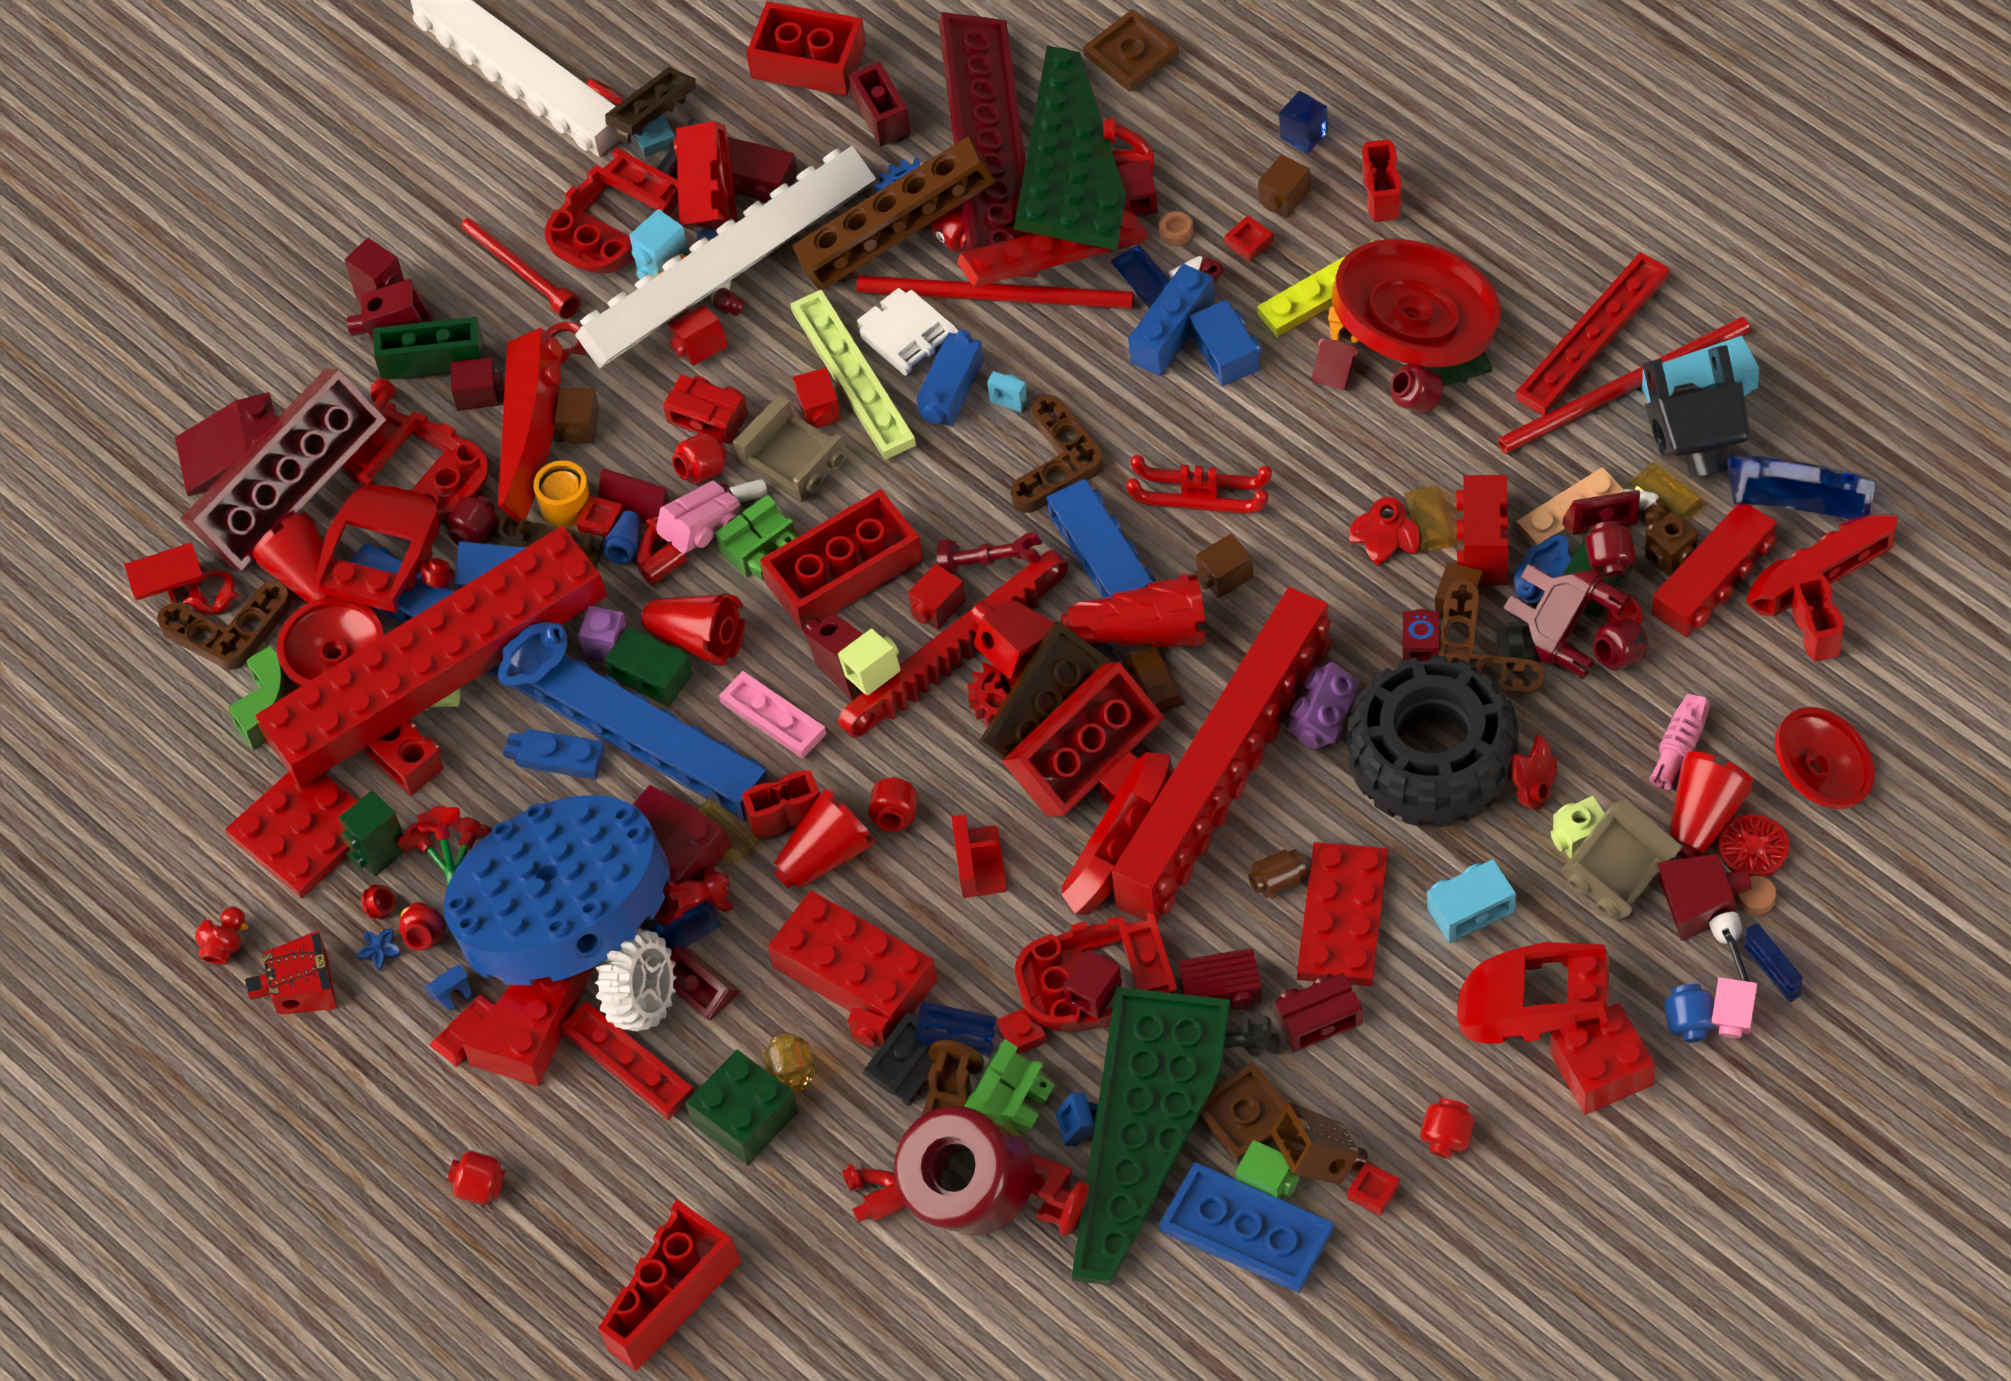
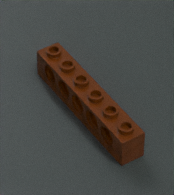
[793,136,996,290]

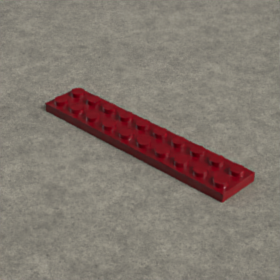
[938,12,1040,278]

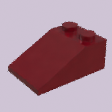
[175,392,278,496]
[632,785,732,884]

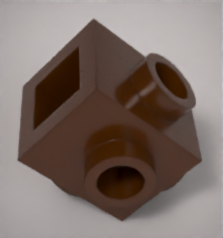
[1645,511,1698,577]

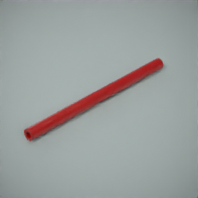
[857,275,1134,309]
[1498,316,1751,454]

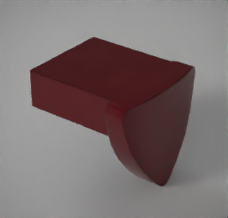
[1311,339,1360,390]

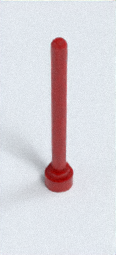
[461,218,581,319]

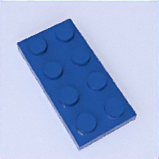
[1159,1162,1334,1294]

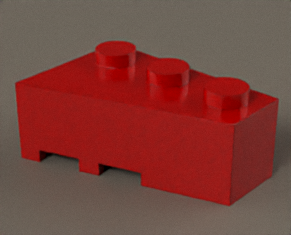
[674,121,739,232]
[1456,475,1508,586]

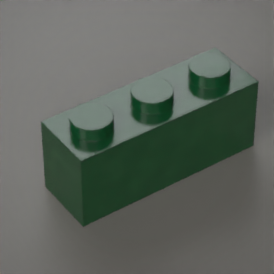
[373,317,484,380]

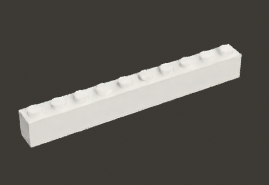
[575,146,876,369]

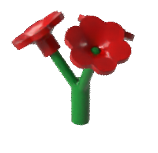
[397,806,492,887]

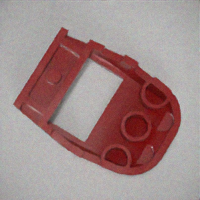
[544,148,678,273]
[340,402,488,522]
[315,485,441,613]
[1015,913,1178,1032]
[1457,942,1610,1044]

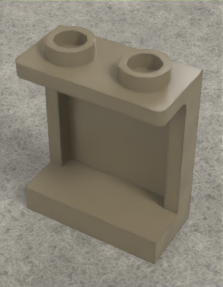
[733,395,847,503]
[1560,798,1682,920]

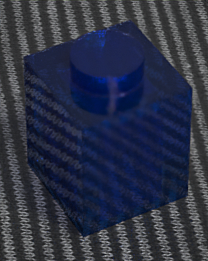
[1279,91,1328,154]

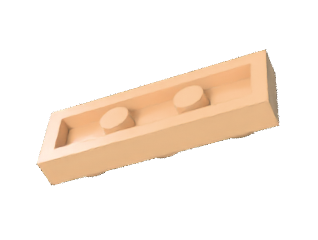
[1516,467,1624,546]

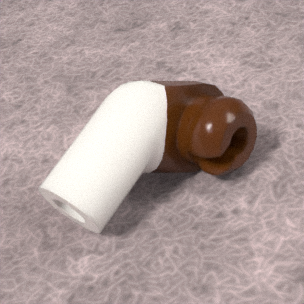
[1624,489,1668,527]

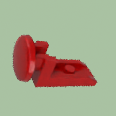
[1031,1153,1089,1236]

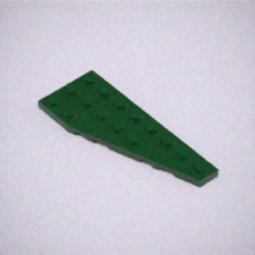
[1014,46,1126,250]
[1072,987,1230,1285]

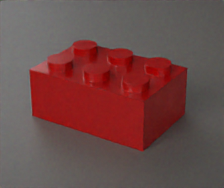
[746,1,866,96]

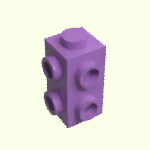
[1287,662,1361,750]

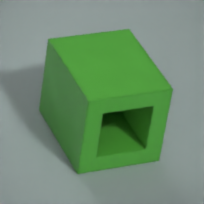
[1235,1140,1299,1200]

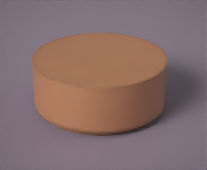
[1159,211,1194,246]
[1737,876,1776,915]

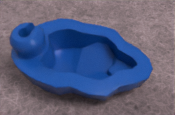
[1514,535,1571,604]
[498,622,567,687]

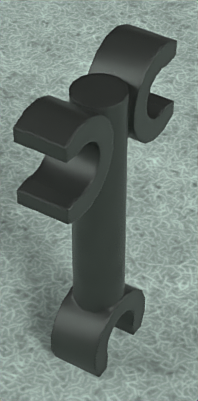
[1224,1016,1280,1057]

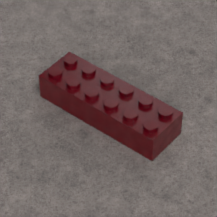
[181,368,386,571]

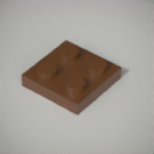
[1083,9,1179,92]
[1199,1061,1288,1165]

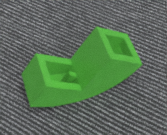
[228,645,288,750]

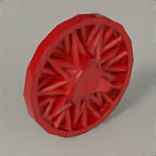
[1719,814,1789,877]

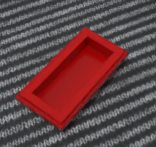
[429,993,495,1067]

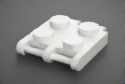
[857,288,958,376]

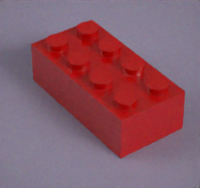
[760,489,923,632]
[1002,662,1165,817]
[767,890,938,1033]

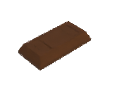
[1125,646,1185,712]

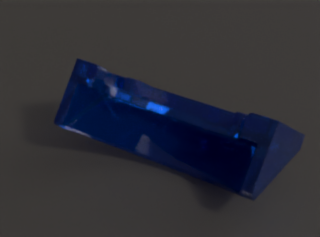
[1728,455,1876,520]

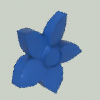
[356,928,401,971]

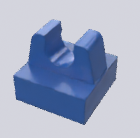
[424,964,472,1010]
[1055,1093,1098,1146]

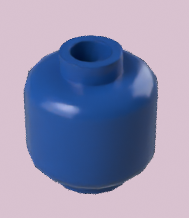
[1664,984,1716,1043]

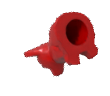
[655,868,733,926]

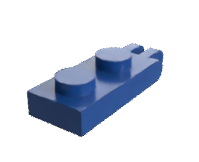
[503,729,605,780]

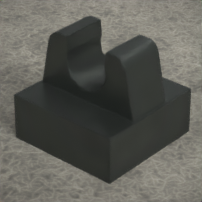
[1496,621,1535,666]

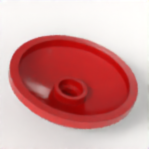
[277,597,384,686]
[1775,707,1875,809]

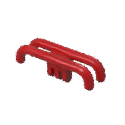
[1126,455,1272,514]

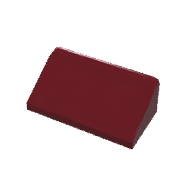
[598,469,670,524]
[1562,490,1640,535]
[670,946,740,1020]

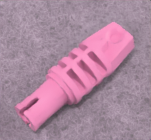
[1649,694,1710,790]

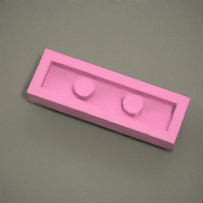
[719,671,826,759]

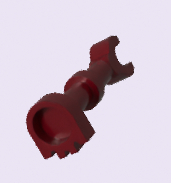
[937,532,1042,574]

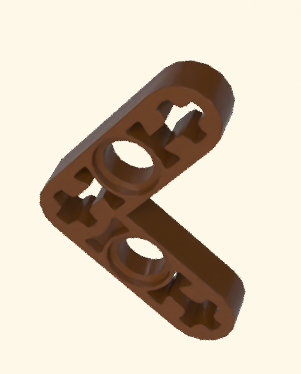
[1011,395,1103,513]
[1439,579,1545,694]
[157,581,291,670]

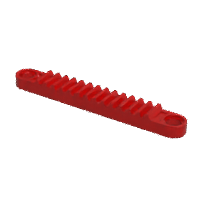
[838,550,1069,738]

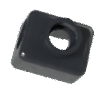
[1643,345,1750,479]

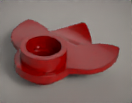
[1349,497,1420,566]
[1511,735,1557,810]

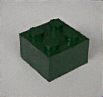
[686,1049,798,1166]

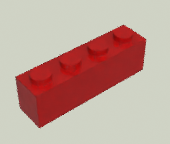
[1652,499,1778,638]

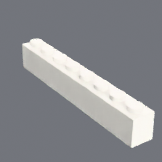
[411,0,619,157]

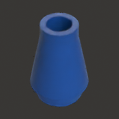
[603,511,641,564]

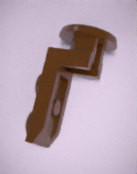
[922,1040,984,1171]

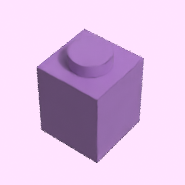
[578,606,627,663]

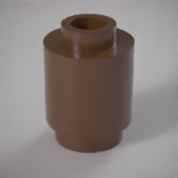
[1248,849,1307,898]

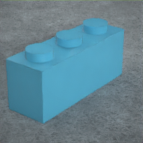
[1642,336,1759,403]

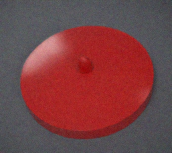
[1331,239,1501,367]

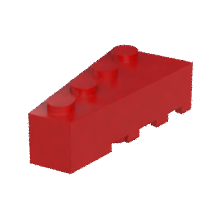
[462,966,595,1087]
[598,1199,741,1372]

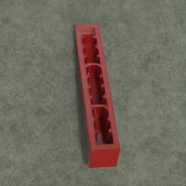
[498,327,563,524]

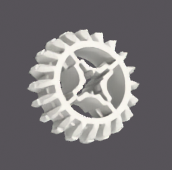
[595,929,677,1031]

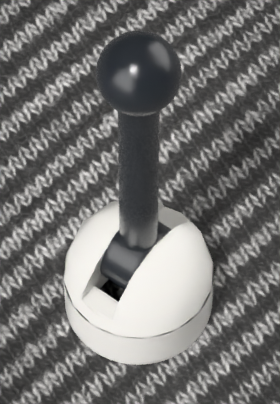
[1709,912,1757,997]

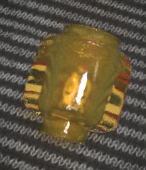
[762,1033,817,1092]

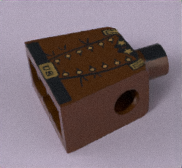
[1270,1102,1368,1184]

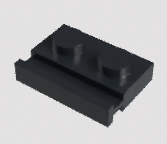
[862,1012,943,1106]

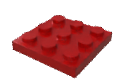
[225,772,358,899]

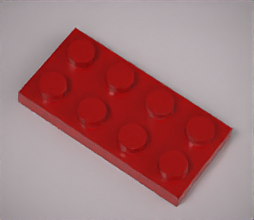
[1297,842,1388,987]

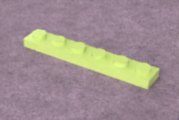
[790,290,916,460]

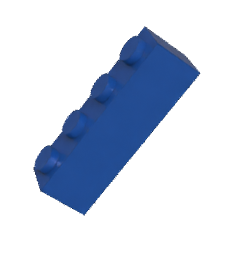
[1047,479,1156,598]

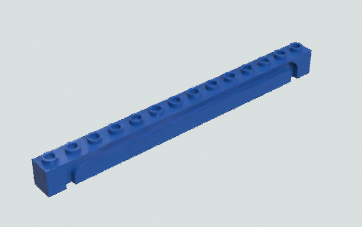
[349,542,769,821]

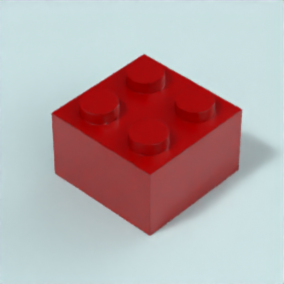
[1550,1002,1655,1115]

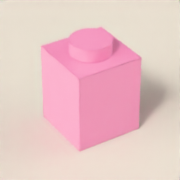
[1711,977,1757,1039]

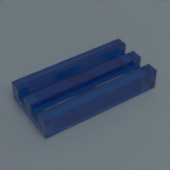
[1744,923,1803,1003]
[917,1001,996,1056]

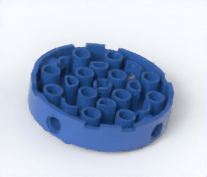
[444,795,670,985]

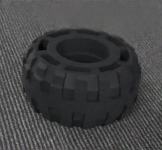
[1347,655,1519,828]

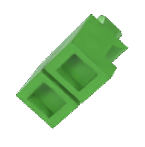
[715,494,797,581]
[964,1039,1055,1134]

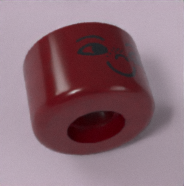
[894,1106,1034,1235]

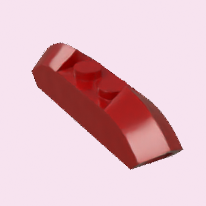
[1746,514,1898,617]
[1061,752,1173,915]

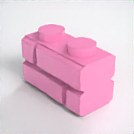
[656,480,741,554]

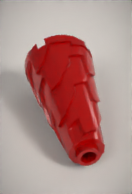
[1061,574,1205,647]

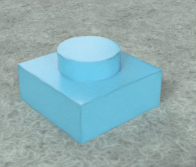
[634,114,675,157]
[987,371,1028,413]

